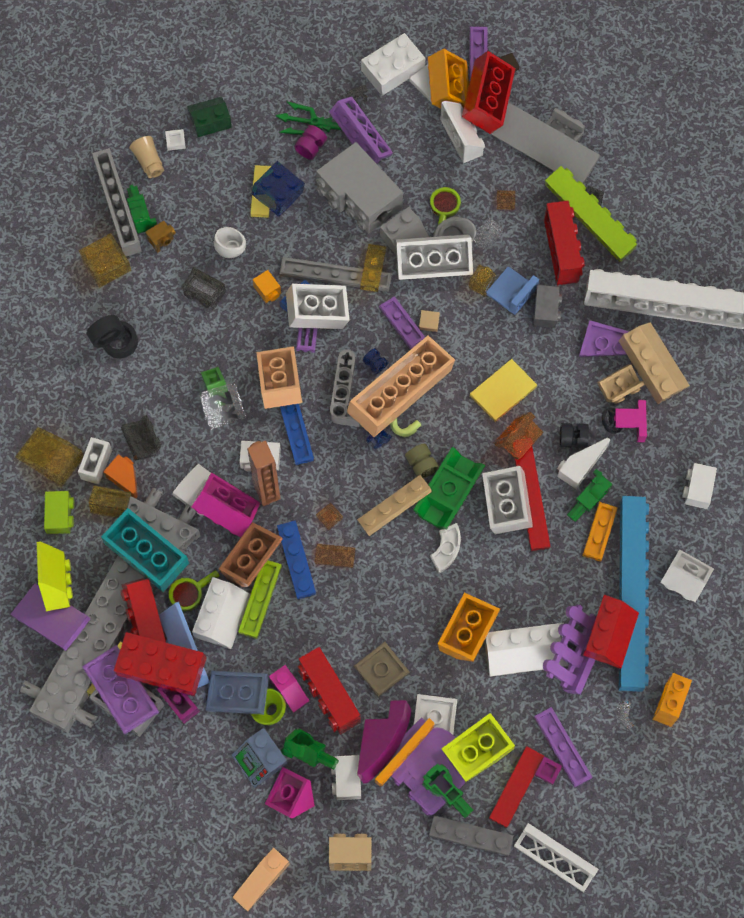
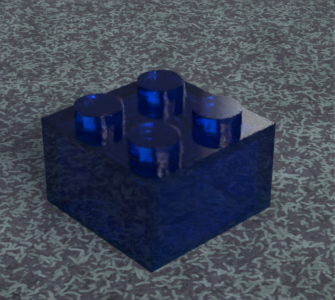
[252,161,305,217]

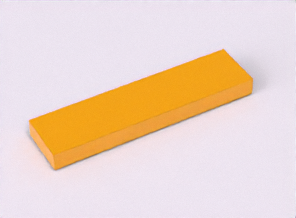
[375,718,434,787]

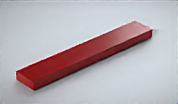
[511,438,551,551]

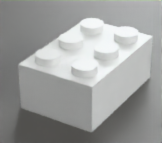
[361,33,426,96]
[286,284,349,329]
[482,466,533,534]

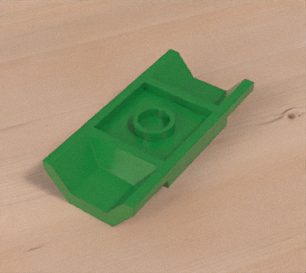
[413,447,485,530]

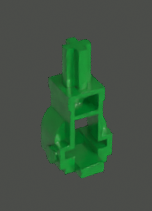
[127,185,157,234]
[567,469,612,522]
[281,729,339,770]
[422,764,474,818]

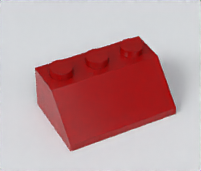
[583,595,639,669]

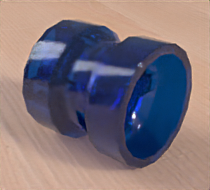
[362,348,389,375]

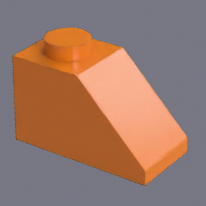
[104,454,138,499]

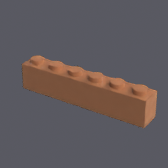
[247,440,281,506]

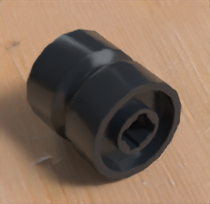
[560,423,589,448]

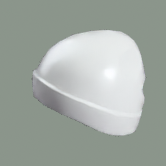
[214,227,246,258]

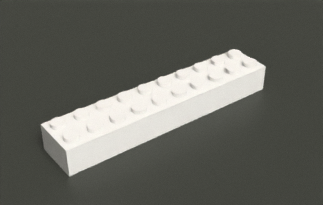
[584,269,744,329]

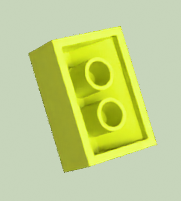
[37,541,73,611]

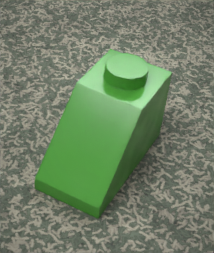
[201,367,228,406]

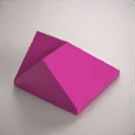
[265,767,315,818]

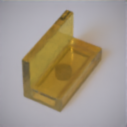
[89,485,132,518]

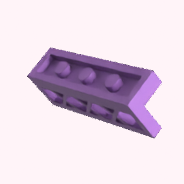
[329,97,393,164]

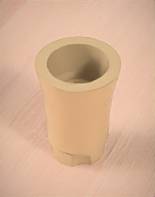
[129,136,164,178]

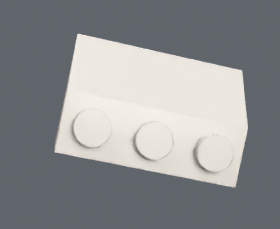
[440,101,485,163]
[192,577,251,649]

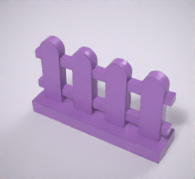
[543,605,596,695]

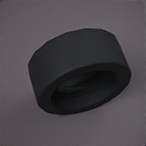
[86,315,125,348]
[103,321,138,359]

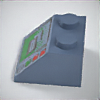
[232,728,288,788]

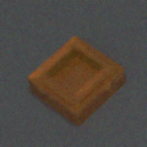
[497,190,515,210]
[316,502,343,530]

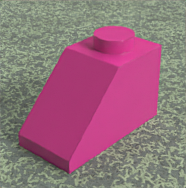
[269,665,309,713]

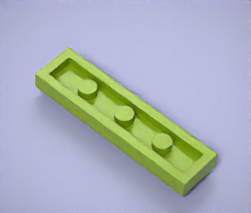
[238,560,282,639]

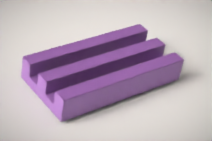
[296,328,318,353]

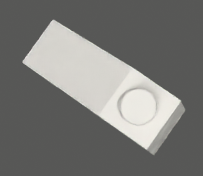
[557,438,610,489]

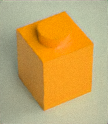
[253,270,281,303]

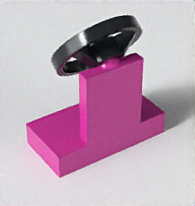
[601,400,647,442]

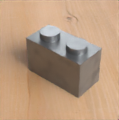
[533,285,563,328]

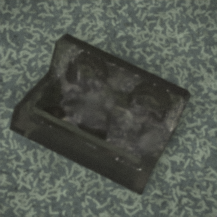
[121,415,161,461]

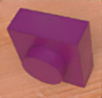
[535,757,562,785]

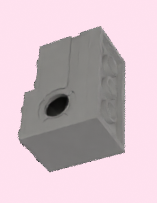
[316,142,403,234]

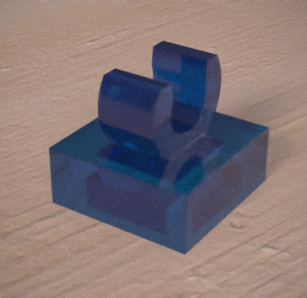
[366,430,392,449]

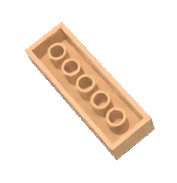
[347,336,455,437]

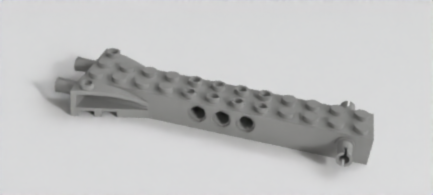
[20,488,200,733]

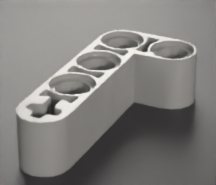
[330,350,361,427]

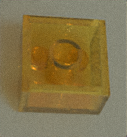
[79,233,131,288]

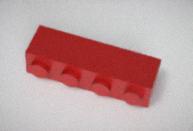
[121,578,166,642]

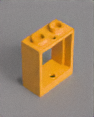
[652,673,692,727]

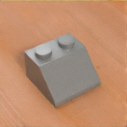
[380,207,429,256]

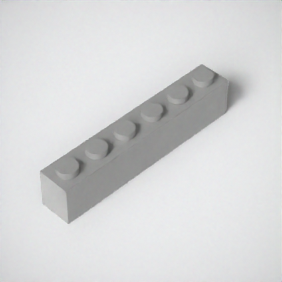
[92,148,142,257]

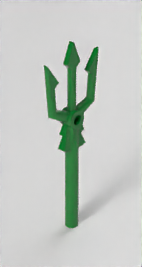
[276,101,377,136]

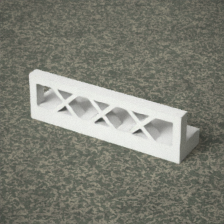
[514,823,599,893]

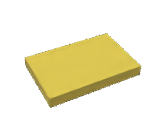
[470,359,537,422]

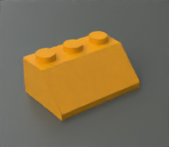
[428,49,469,109]
[438,592,500,662]

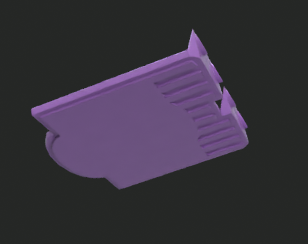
[382,717,466,816]

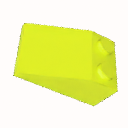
[441,713,515,782]

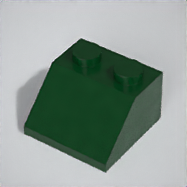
[187,97,232,137]

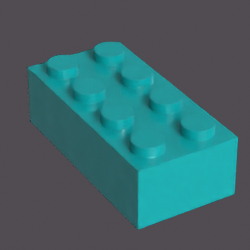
[101,508,189,592]

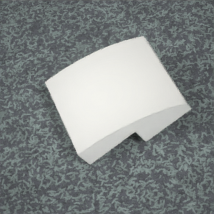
[172,464,211,517]

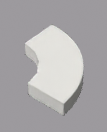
[430,523,461,574]

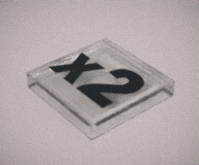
[199,382,246,430]

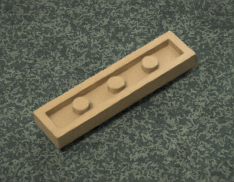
[357,475,432,536]

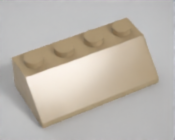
[619,322,690,404]

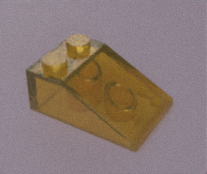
[15,427,84,487]

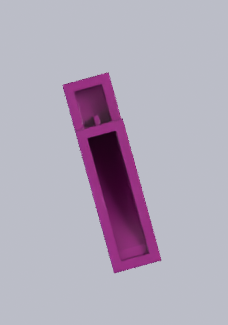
[357,700,412,784]

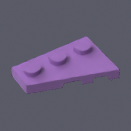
[579,320,629,357]

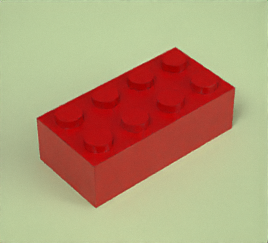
[462,51,516,134]
[544,200,585,285]
[114,632,207,696]
[297,647,361,735]

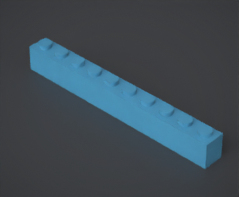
[619,496,649,692]

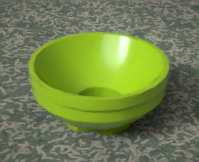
[251,688,286,725]

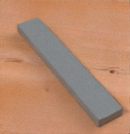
[279,257,392,292]

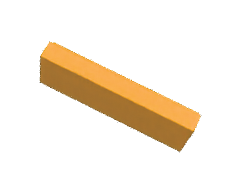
[582,502,618,562]

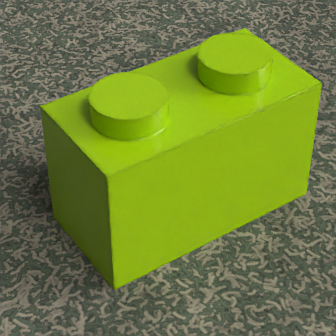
[44,491,74,534]

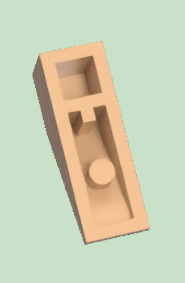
[233,848,290,911]

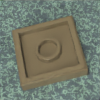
[354,642,410,698]

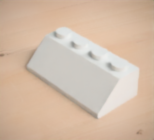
[484,623,568,677]

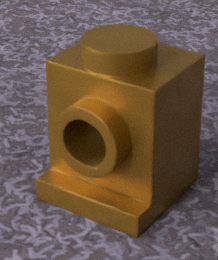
[146,220,176,253]

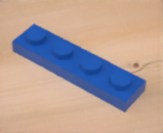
[280,404,314,465]
[277,520,316,599]

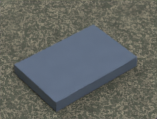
[205,671,269,715]

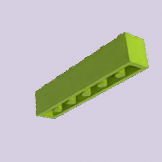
[545,166,637,262]

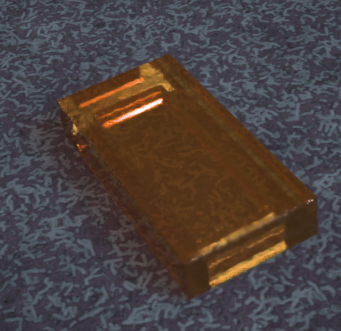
[315,544,356,568]

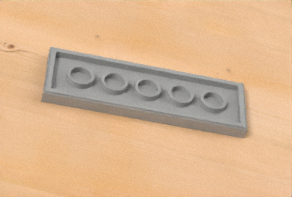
[491,102,600,184]

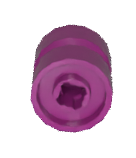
[294,125,327,160]

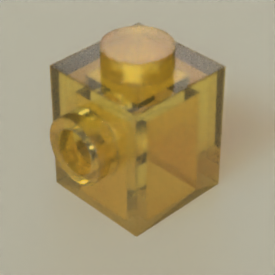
[469,264,495,297]

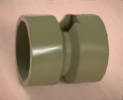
[405,443,439,479]

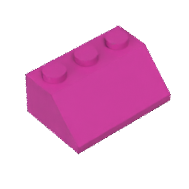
[191,472,260,537]

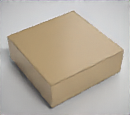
[419,310,440,332]

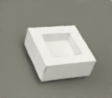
[165,129,186,151]

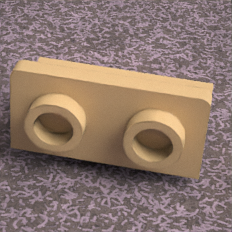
[597,364,645,404]

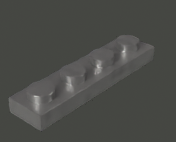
[429,816,514,856]

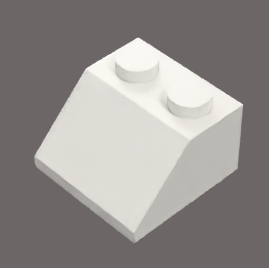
[661,550,714,602]

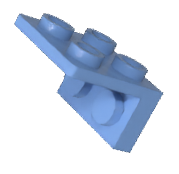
[486,267,539,315]

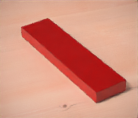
[489,746,544,828]

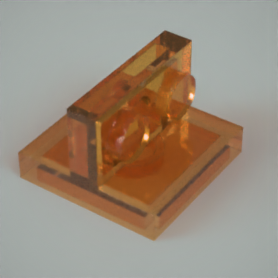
[494,412,543,460]

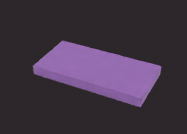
[10,584,90,651]
[82,645,159,734]

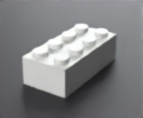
[396,235,473,280]

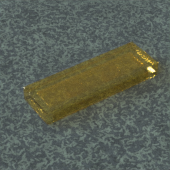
[360,244,386,292]

